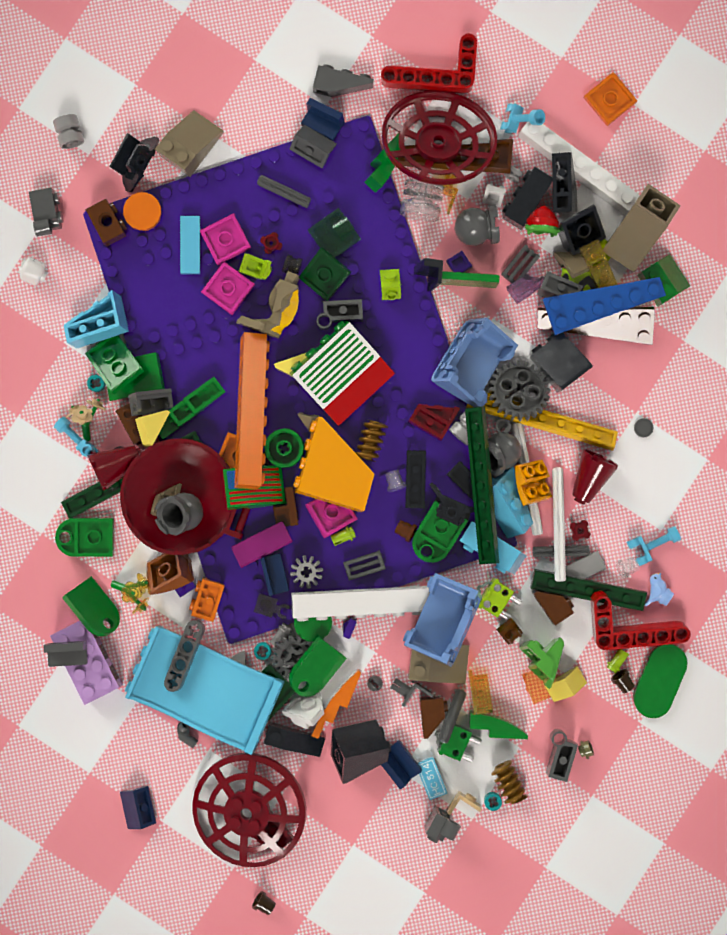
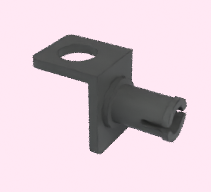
[390,678,436,707]

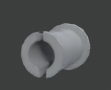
[270,623,292,647]

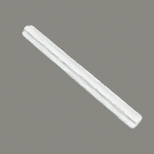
[512,423,543,536]
[552,467,566,582]

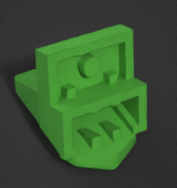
[519,637,564,689]

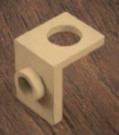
[447,791,482,815]

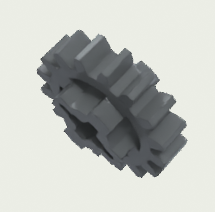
[270,634,310,677]

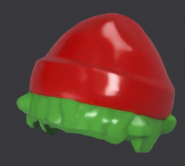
[525,206,560,237]

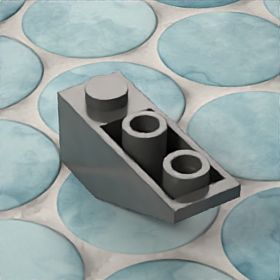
[313,64,374,97]

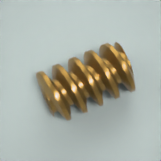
[355,420,388,462]
[491,760,528,804]

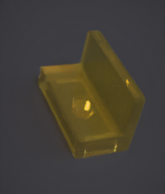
[468,670,493,715]

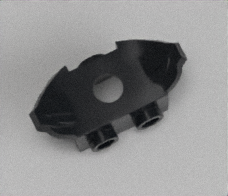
[109,133,159,192]
[429,482,474,528]

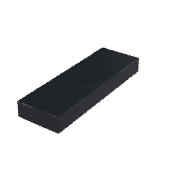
[405,450,426,508]

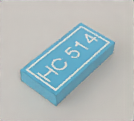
[417,757,447,800]

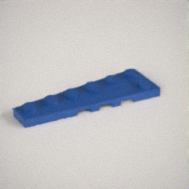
[542,277,666,335]

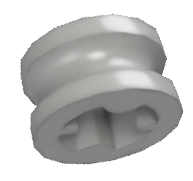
[504,166,523,183]

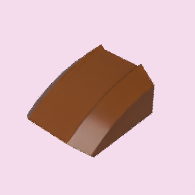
[146,553,195,595]

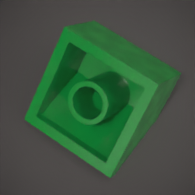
[637,254,690,307]

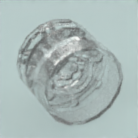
[400,179,445,222]

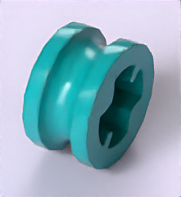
[87,375,106,392]
[254,642,272,660]
[484,792,502,811]

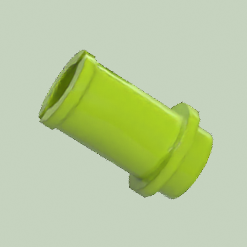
[330,526,356,546]
[607,649,629,674]

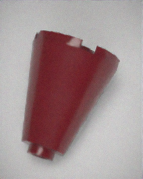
[87,445,142,491]
[572,449,619,505]

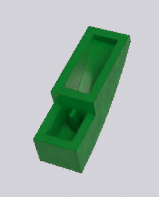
[364,132,400,192]
[469,711,528,739]

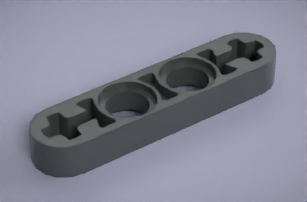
[164,620,205,692]

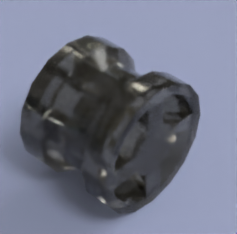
[282,254,303,275]

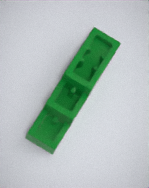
[158,377,226,440]

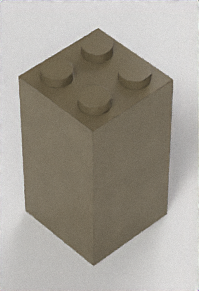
[602,184,681,272]

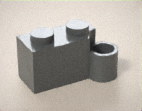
[29,188,64,237]
[316,299,363,330]
[546,729,578,782]
[424,805,461,843]

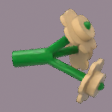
[65,398,106,441]

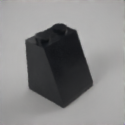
[530,332,593,393]
[331,719,391,784]

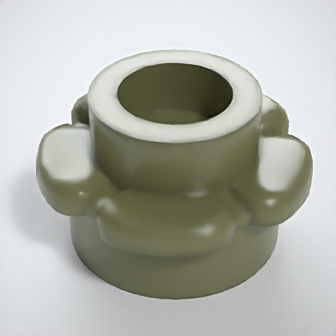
[578,740,594,759]

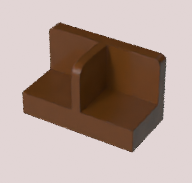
[273,487,299,527]

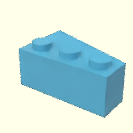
[63,290,129,349]
[492,467,533,538]
[460,521,527,575]

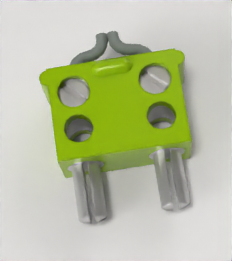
[476,577,522,620]

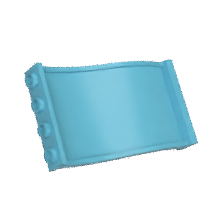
[125,626,285,755]

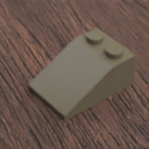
[155,110,224,177]
[408,644,469,684]

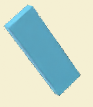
[180,216,200,274]

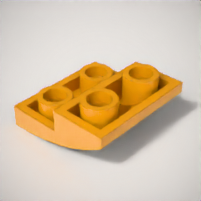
[515,459,553,506]

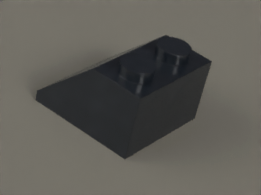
[558,204,606,256]

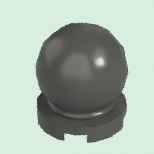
[454,205,500,246]
[488,432,522,478]
[155,493,203,535]

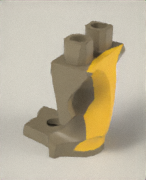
[236,271,299,339]

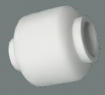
[17,257,48,286]

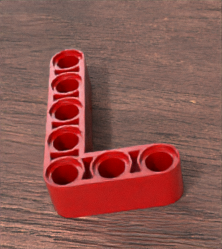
[381,33,477,94]
[591,591,691,650]

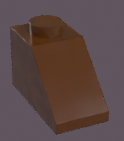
[531,590,574,626]
[420,696,448,739]

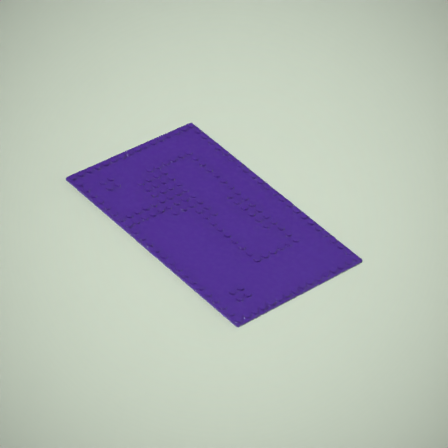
[83,115,517,644]

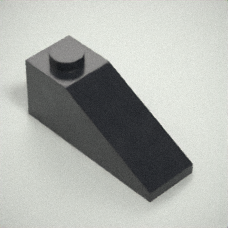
[552,152,577,213]
[263,722,325,757]

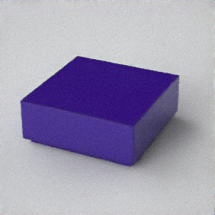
[446,251,472,273]

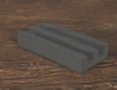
[501,244,540,287]
[343,550,386,581]

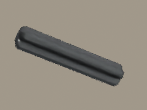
[257,175,311,208]
[532,545,590,557]
[438,689,467,744]

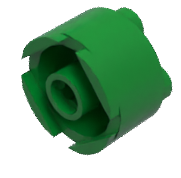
[264,428,304,468]

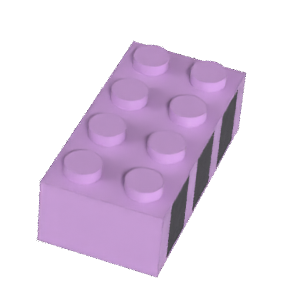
[50,621,123,705]

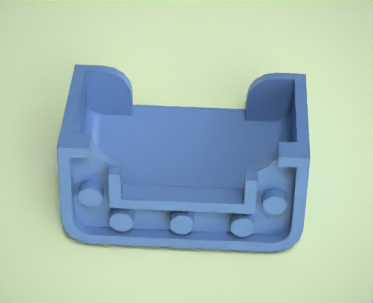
[431,318,518,407]
[403,573,482,667]

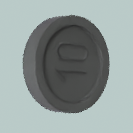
[634,418,654,438]

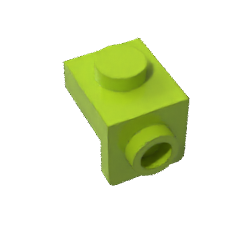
[239,254,272,280]
[380,269,401,300]

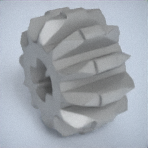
[290,555,323,588]

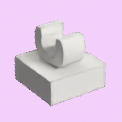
[482,182,506,207]

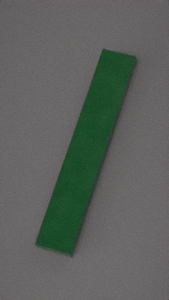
[530,569,647,611]

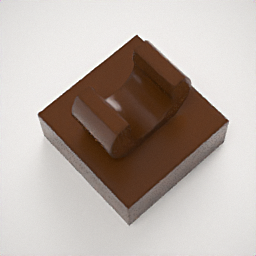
[496,618,523,645]

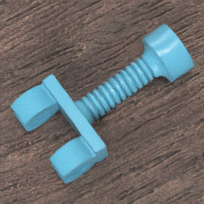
[500,103,545,133]
[54,417,100,458]
[626,526,681,566]

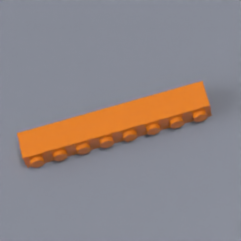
[234,332,270,489]

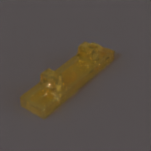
[580,240,618,288]

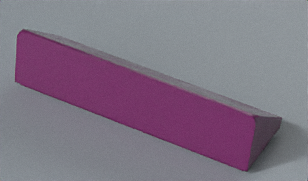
[231,521,293,568]

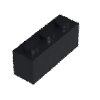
[502,167,553,231]

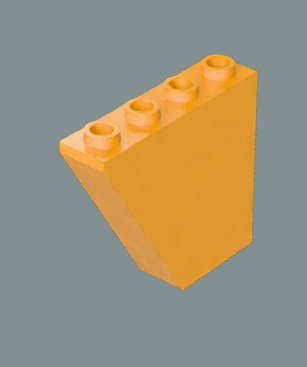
[293,417,374,512]

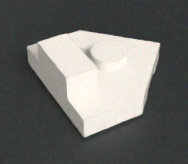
[282,692,324,729]

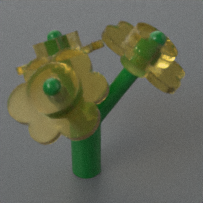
[111,573,150,614]

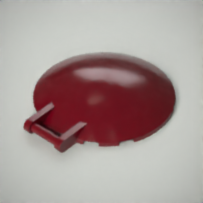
[120,439,253,555]

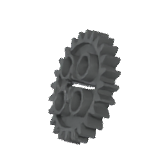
[488,360,551,422]

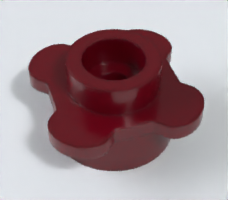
[260,232,282,254]
[569,520,591,541]

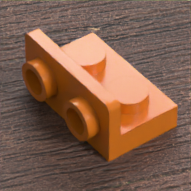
[189,577,225,622]

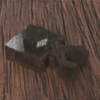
[254,593,290,619]

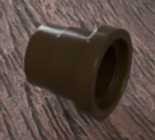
[611,669,635,693]
[252,891,276,915]

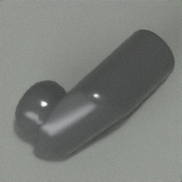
[177,722,198,748]

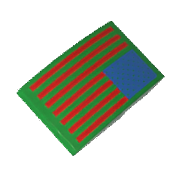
[223,466,286,510]

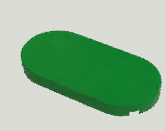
[633,644,688,718]

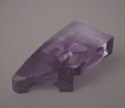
[506,274,544,304]

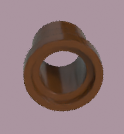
[394,520,418,542]

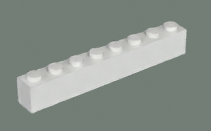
[518,122,640,216]
[291,586,430,621]

